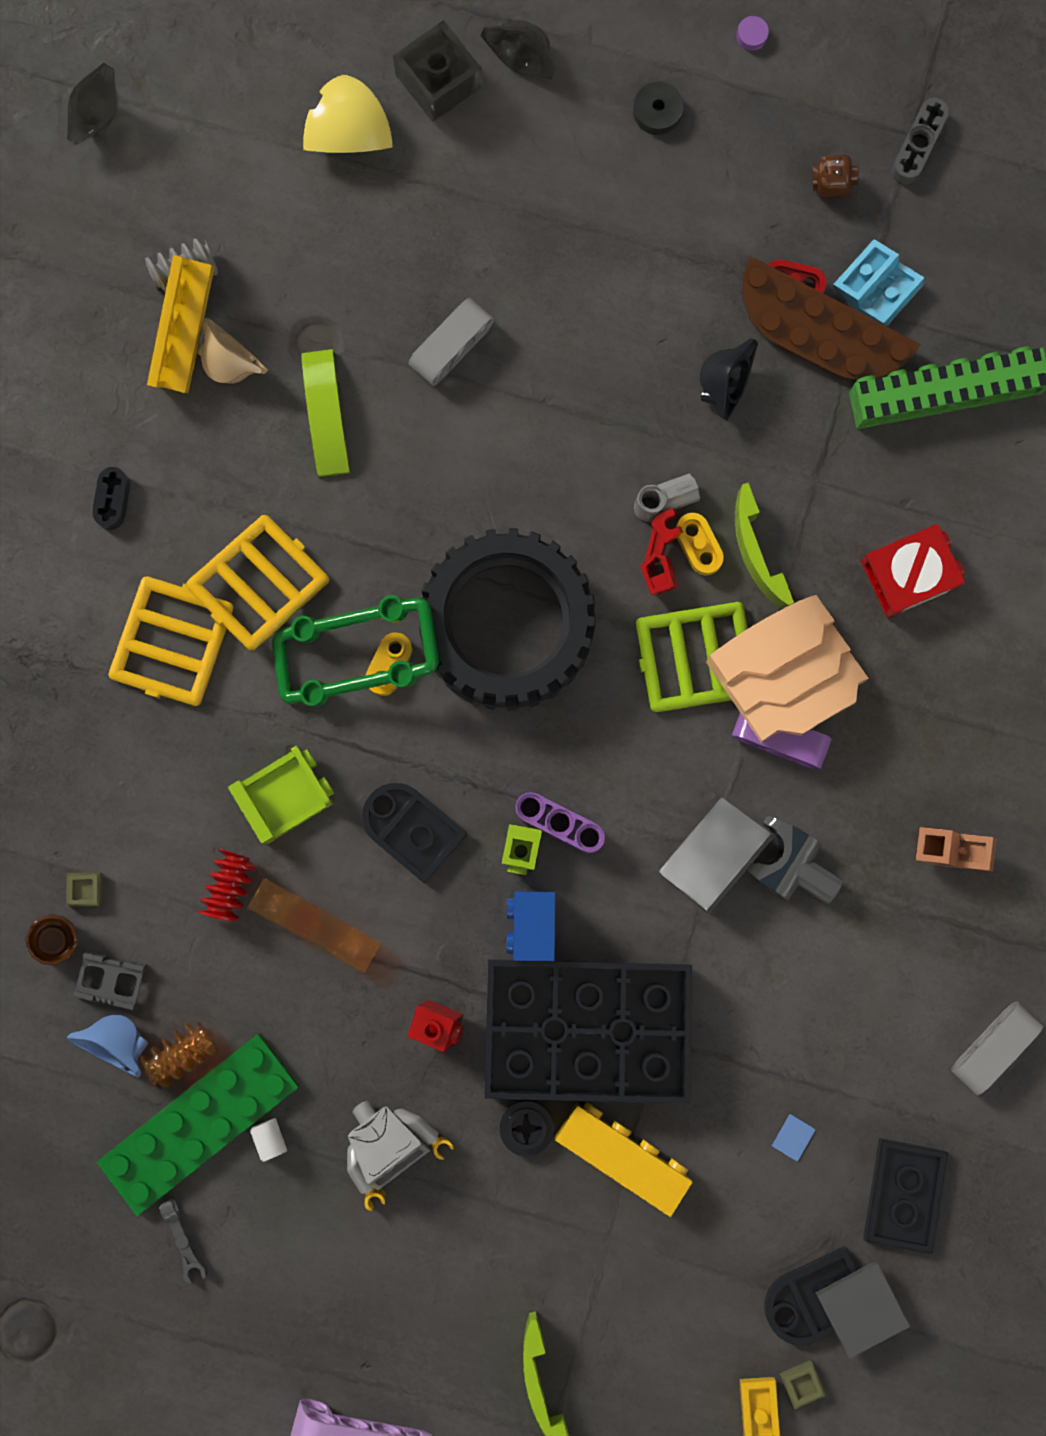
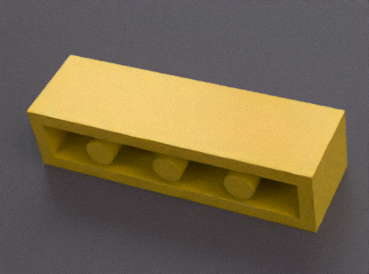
[555,1102,692,1217]

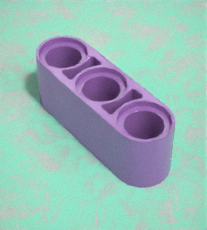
[731,713,832,770]
[515,792,605,854]

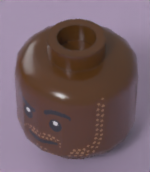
[813,154,859,199]

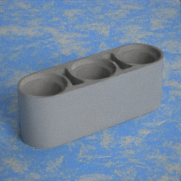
[408,298,495,386]
[951,1001,1043,1095]

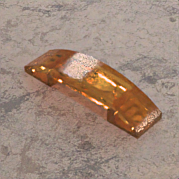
[247,878,381,973]

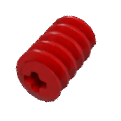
[196,848,257,922]

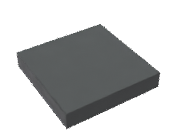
[815,1261,910,1359]

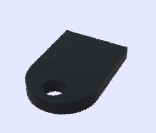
[362,783,467,884]
[764,1246,857,1345]

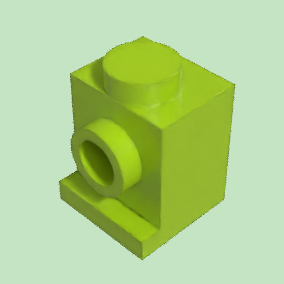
[501,824,542,876]

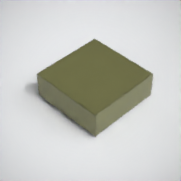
[66,873,103,907]
[779,1360,826,1409]

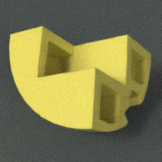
[303,75,393,153]

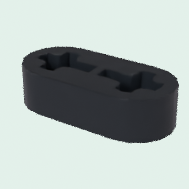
[92,467,130,530]

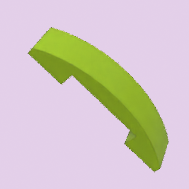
[301,349,350,478]
[735,483,794,610]
[523,1311,569,1436]

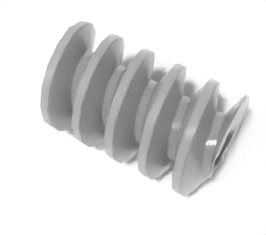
[145,238,218,293]

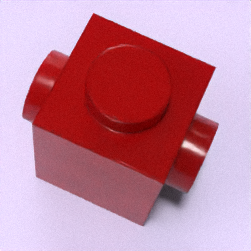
[407,1000,464,1052]

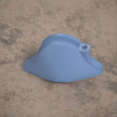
[66,1015,148,1078]

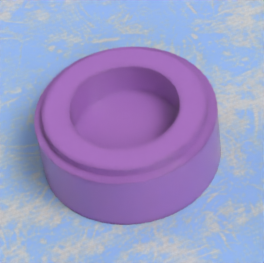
[736,16,769,51]

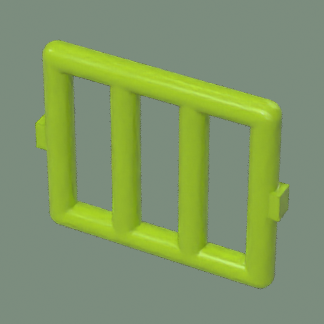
[636,602,748,712]

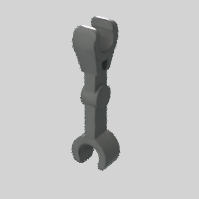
[159,1198,208,1285]

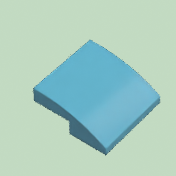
[833,239,924,326]

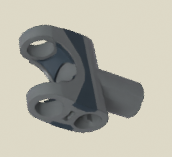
[744,816,843,905]

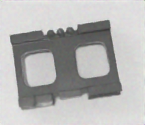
[73,951,147,1011]

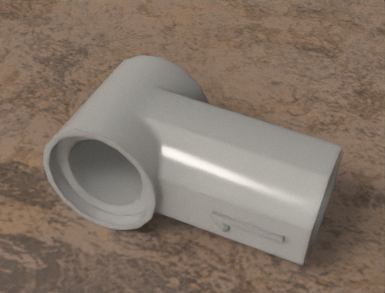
[633,473,700,522]

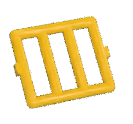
[186,515,330,651]
[108,576,234,706]

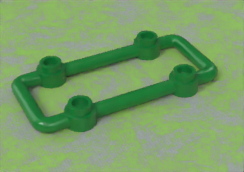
[272,595,439,706]

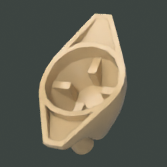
[197,318,268,384]

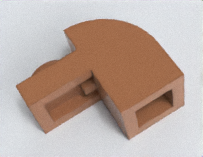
[916,827,997,872]

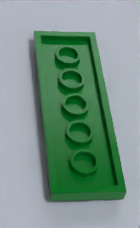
[96,1033,300,1217]

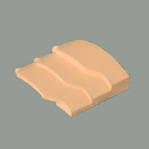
[706,595,869,743]

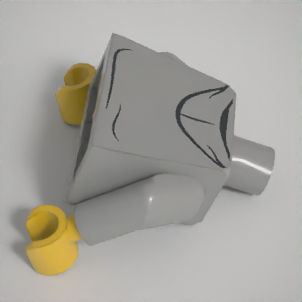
[347,1101,453,1211]

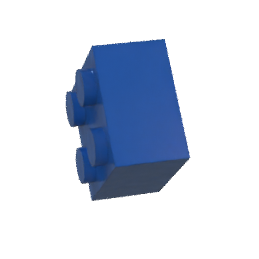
[507,891,555,961]

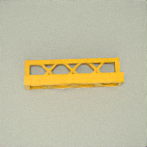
[147,255,215,393]

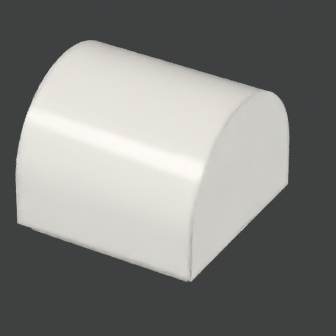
[250,1118,288,1162]

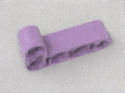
[290,1399,432,1436]

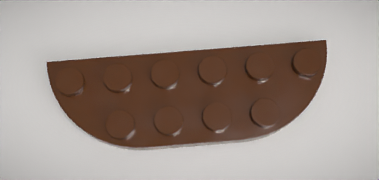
[742,256,921,381]

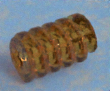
[139,1022,218,1089]

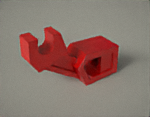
[640,508,683,596]

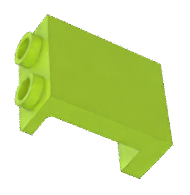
[228,745,334,845]

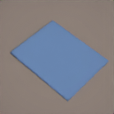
[772,1114,816,1162]

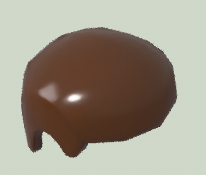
[26,914,78,965]

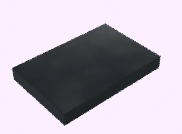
[863,1138,948,1254]

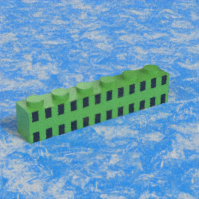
[849,346,1046,429]

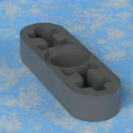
[891,98,949,185]

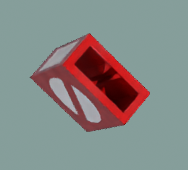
[860,524,965,619]

